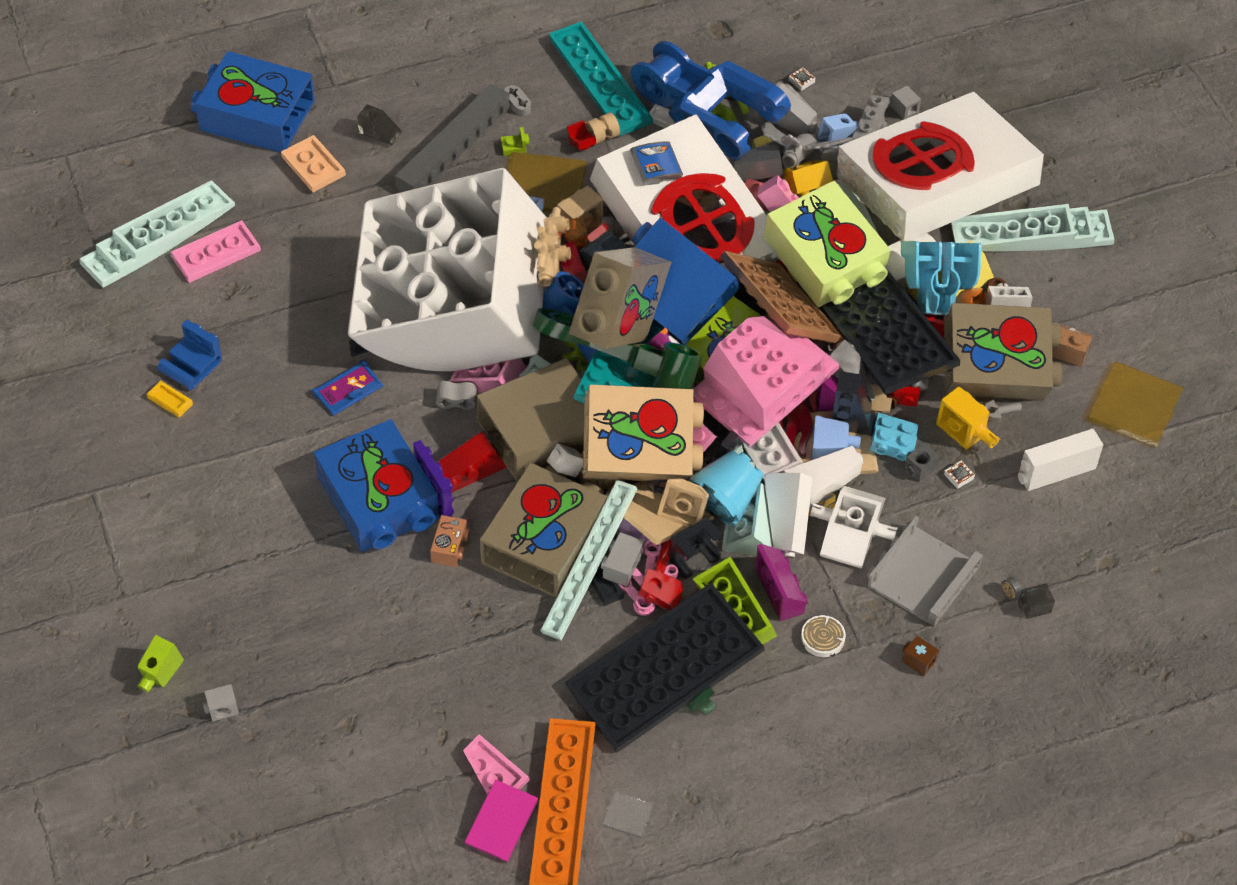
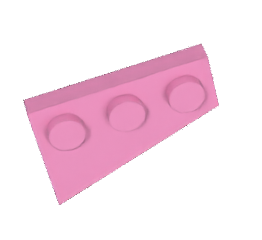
[463,734,530,795]

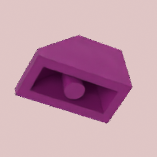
[818,375,839,411]

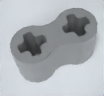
[436,381,477,410]

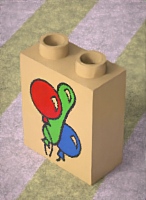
[583,385,704,481]

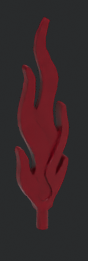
[779,389,818,458]

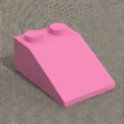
[449,358,527,394]

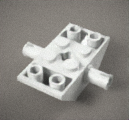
[810,486,897,569]

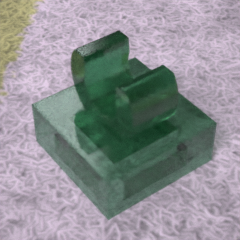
[687,688,717,716]

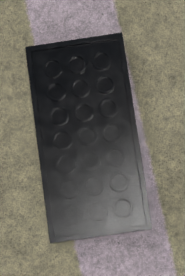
[819,268,960,395]
[565,582,765,753]

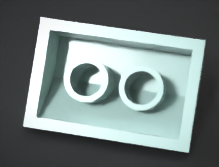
[722,483,772,556]

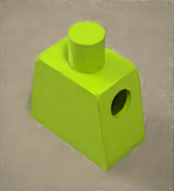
[137,635,184,693]

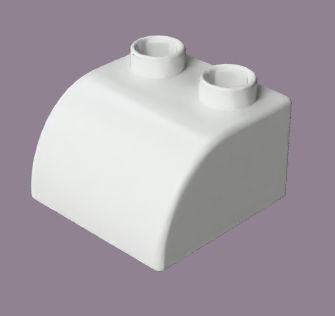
[348,168,547,371]

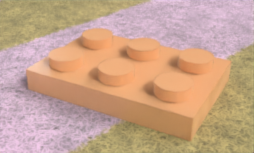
[281,135,346,192]

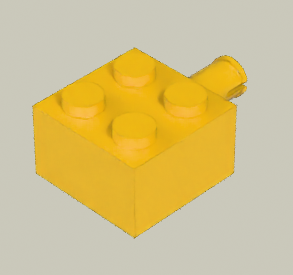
[936,387,1000,450]

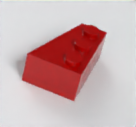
[438,431,507,493]

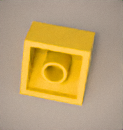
[781,160,833,196]

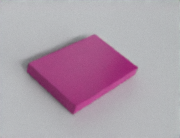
[465,779,538,863]

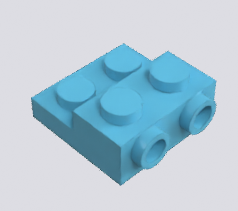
[869,413,918,461]

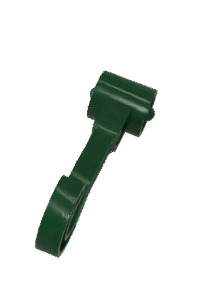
[533,308,703,389]

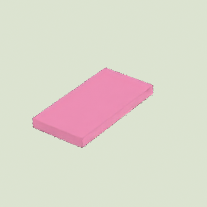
[170,220,261,283]

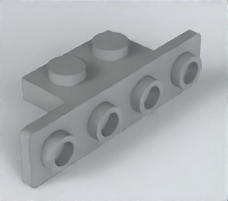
[852,95,889,141]

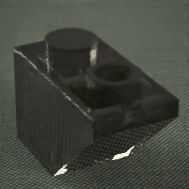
[357,104,402,146]

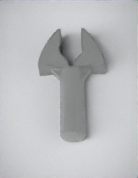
[985,400,1022,423]

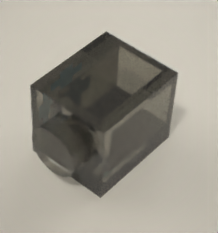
[1018,583,1055,619]

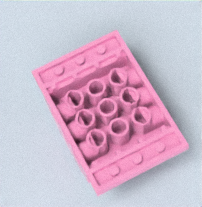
[693,316,839,448]

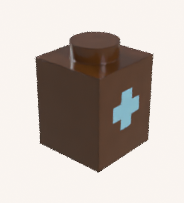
[902,636,939,676]

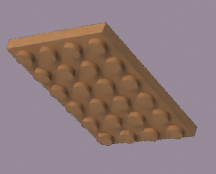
[720,251,843,343]

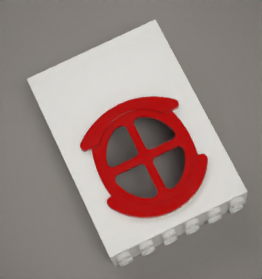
[837,92,1044,241]
[590,115,780,277]

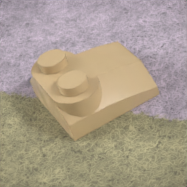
[657,479,709,527]

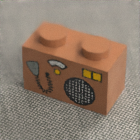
[430,515,470,567]

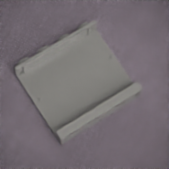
[867,516,983,627]

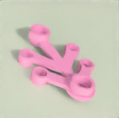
[619,540,678,616]

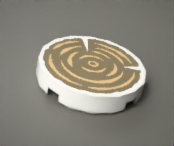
[801,615,846,657]

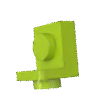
[500,127,530,156]

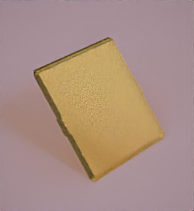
[507,152,587,212]
[1088,361,1184,447]

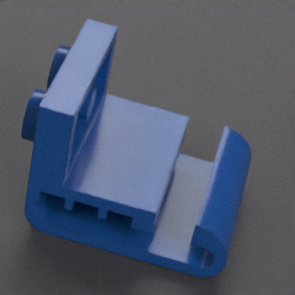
[157,320,222,390]

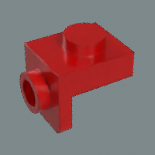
[566,120,597,150]
[889,386,920,407]

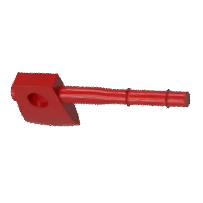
[638,539,683,610]

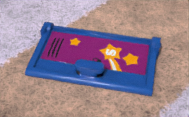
[312,359,383,416]

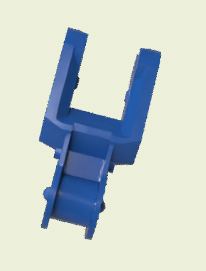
[630,41,791,160]

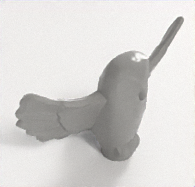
[760,122,853,169]

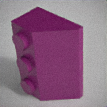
[755,544,808,621]

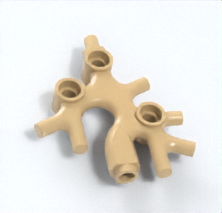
[534,207,571,287]

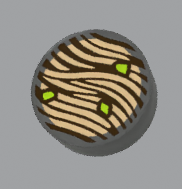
[1001,577,1022,600]

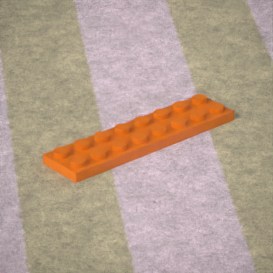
[529,718,595,885]

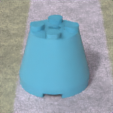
[688,450,764,526]

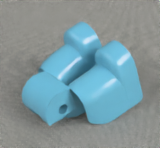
[901,241,982,315]

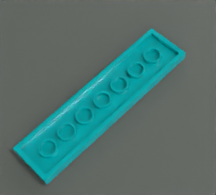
[549,21,653,137]

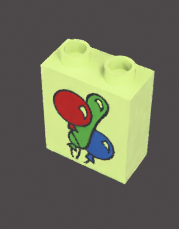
[763,180,891,308]

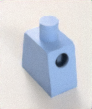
[817,114,859,152]
[812,416,861,460]

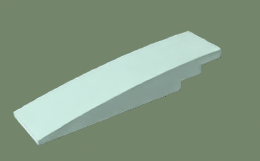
[80,180,235,288]
[951,204,1114,251]

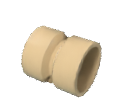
[585,112,620,145]

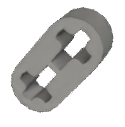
[504,85,531,116]

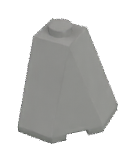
[769,82,818,135]

